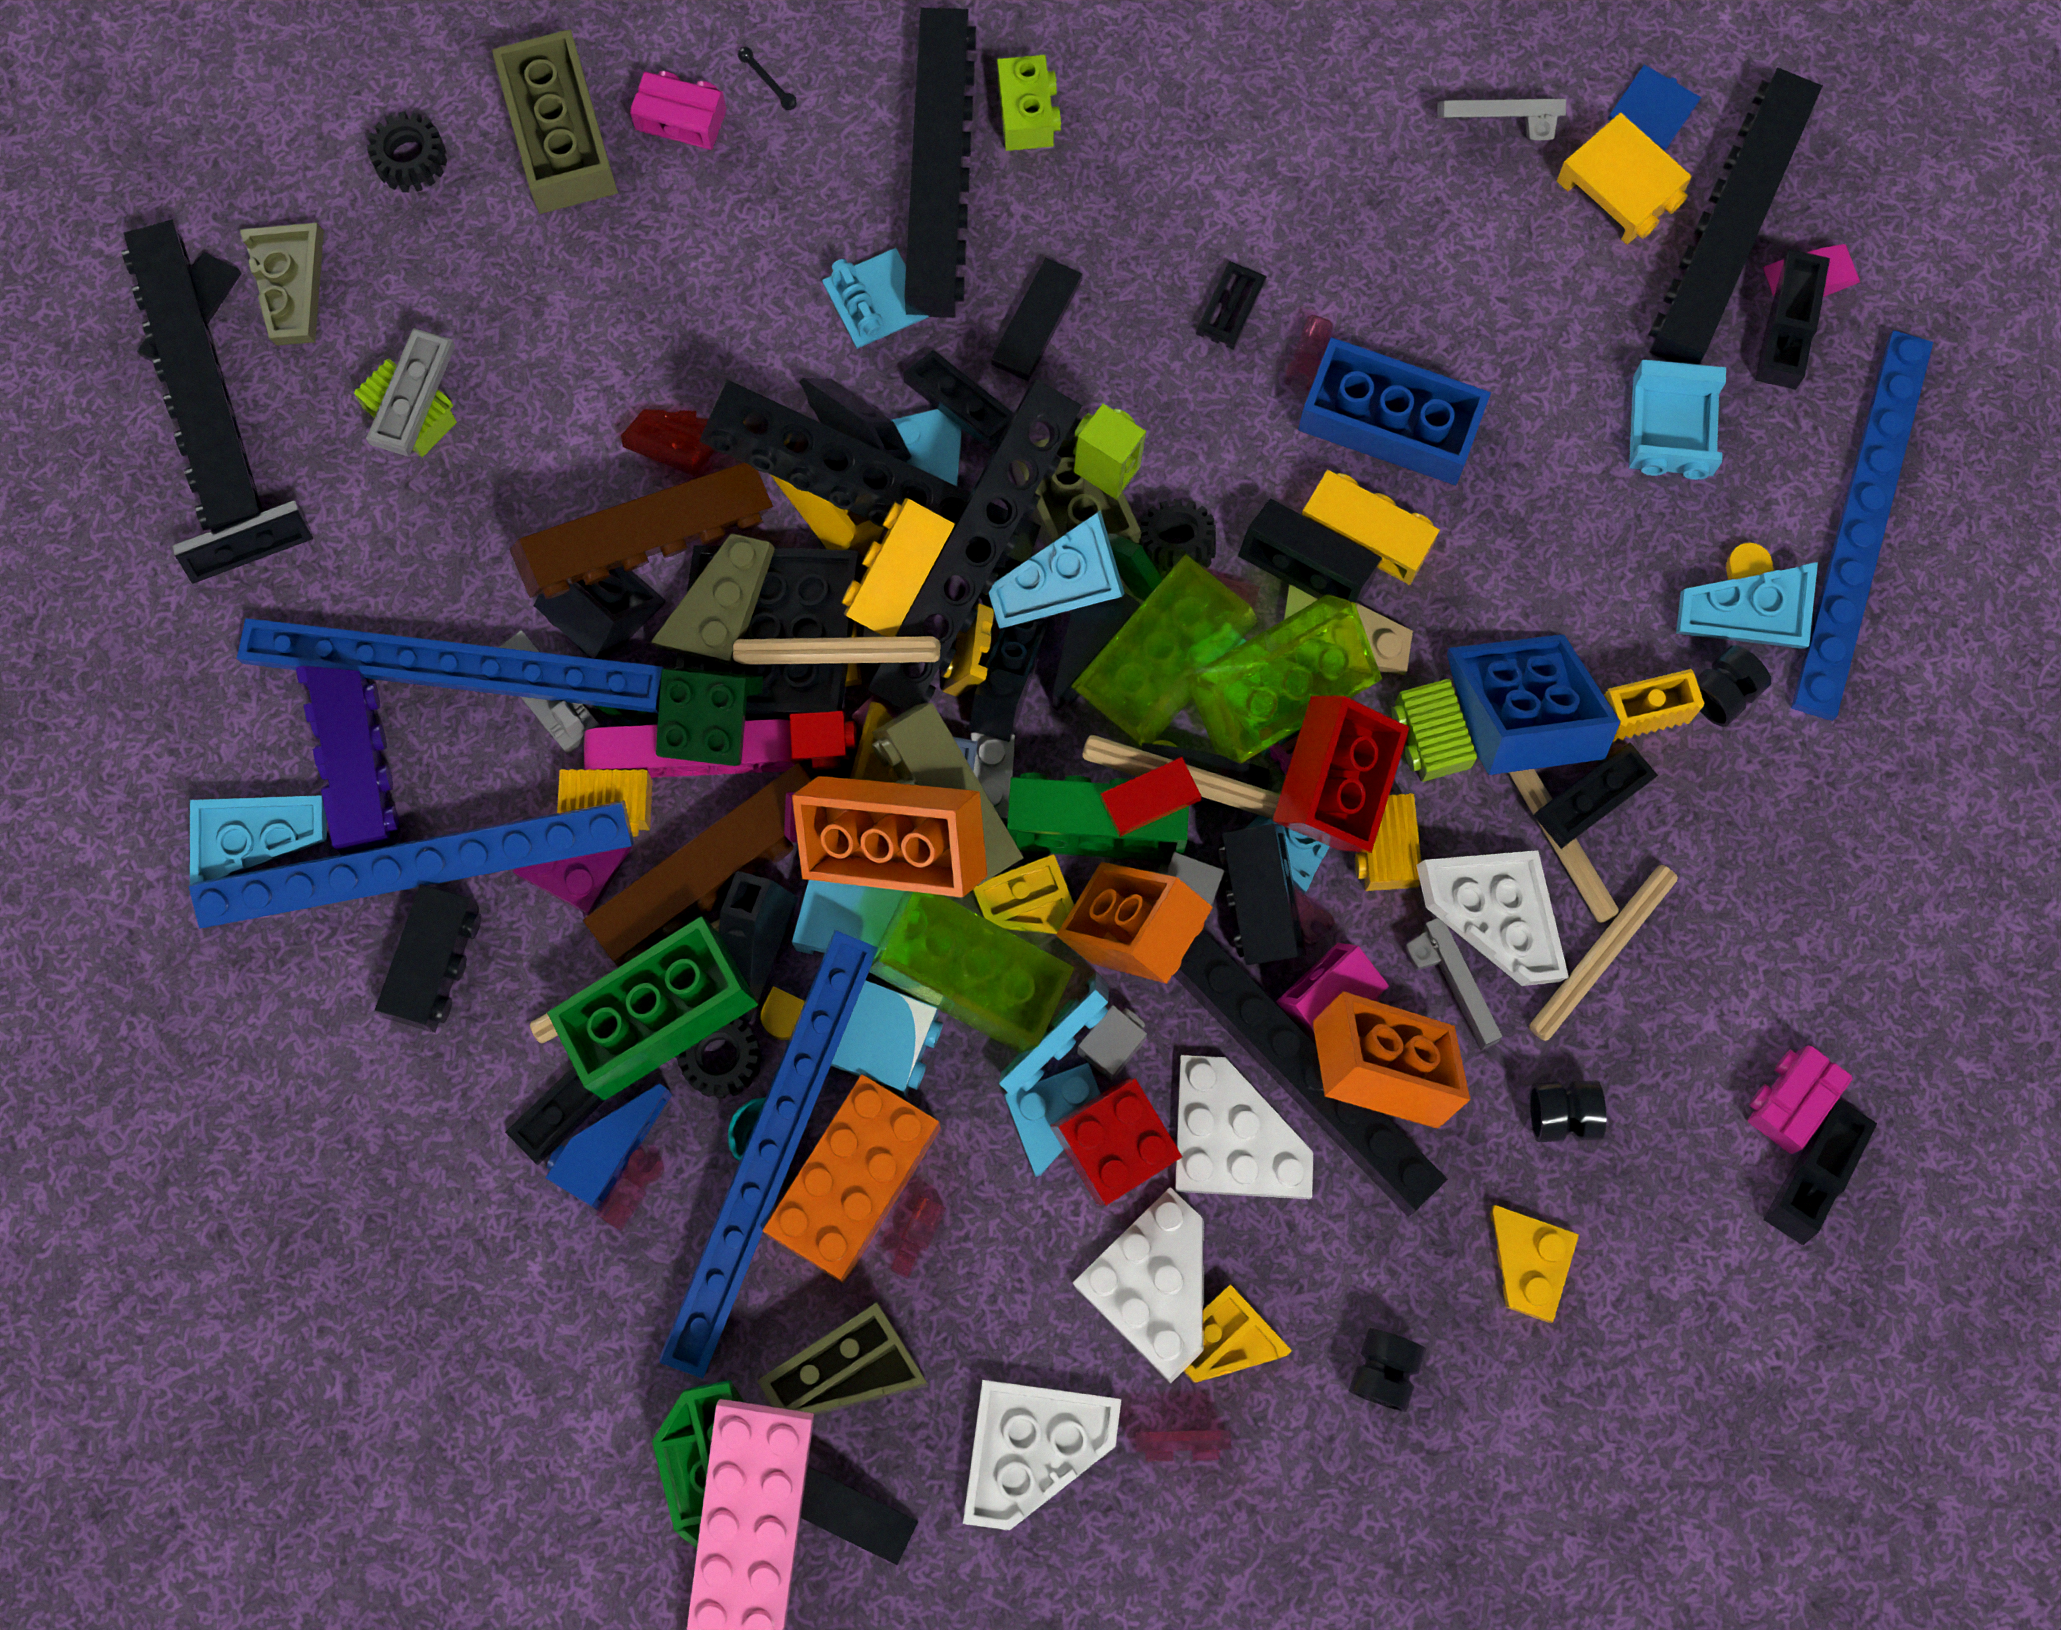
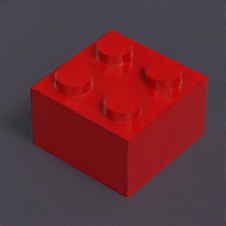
[1050,1078,1183,1206]

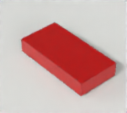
[1100,757,1202,837]

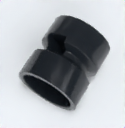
[1696,645,1771,727]
[1530,1080,1606,1142]
[1349,1328,1426,1412]

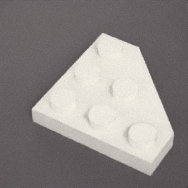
[1416,850,1569,986]
[1175,1055,1313,1199]
[1073,1187,1204,1384]
[963,1380,1121,1530]

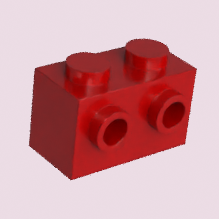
[790,711,858,770]

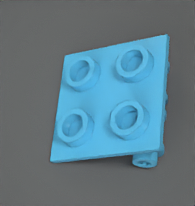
[822,248,929,349]

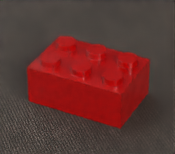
[1272,696,1410,853]

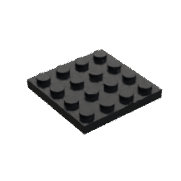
[675,545,862,717]

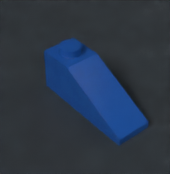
[546,1084,672,1211]

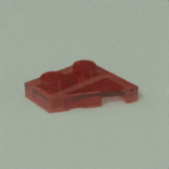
[621,409,715,476]

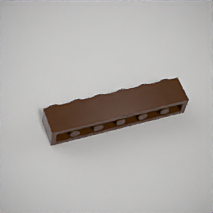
[509,462,773,599]
[582,763,812,968]

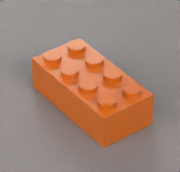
[792,776,987,897]
[762,1074,941,1284]

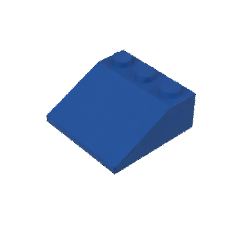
[1447,634,1621,775]

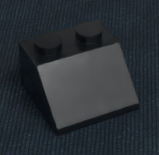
[533,566,666,659]

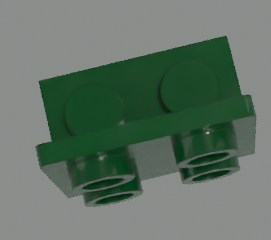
[656,667,763,766]

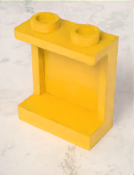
[1556,112,1692,245]

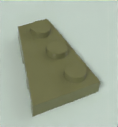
[240,223,324,346]
[651,534,775,667]

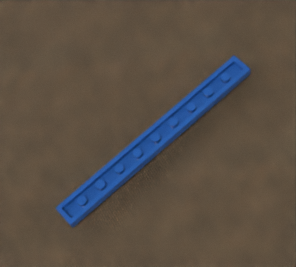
[1791,330,1934,721]
[236,618,664,713]
[188,801,634,929]
[659,930,878,1379]

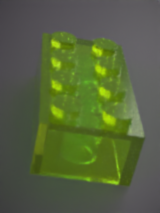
[1071,554,1258,748]
[1185,595,1382,764]
[869,891,1075,1053]

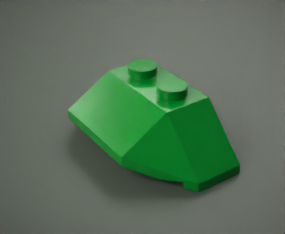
[652,1380,745,1549]

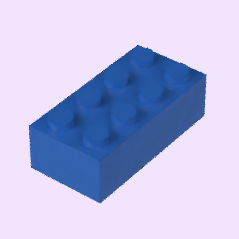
[1298,337,1491,486]

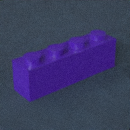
[295,666,400,855]

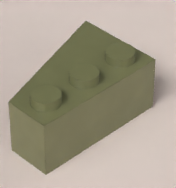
[757,1303,929,1416]

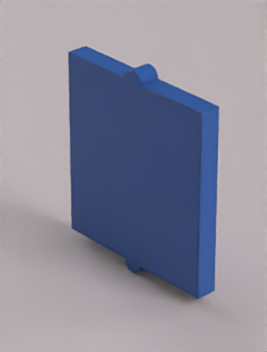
[1608,64,1702,151]

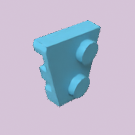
[1004,1063,1100,1177]

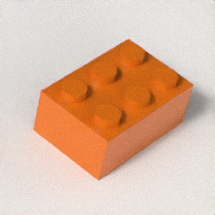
[1056,862,1213,984]
[1312,991,1470,1129]

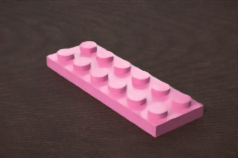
[687,1399,814,1630]

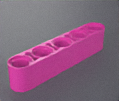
[584,719,797,778]

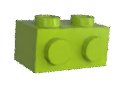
[997,55,1061,151]
[1073,403,1147,500]

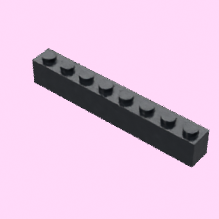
[904,7,977,318]
[1648,67,1823,365]
[121,219,263,531]
[1173,929,1448,1217]

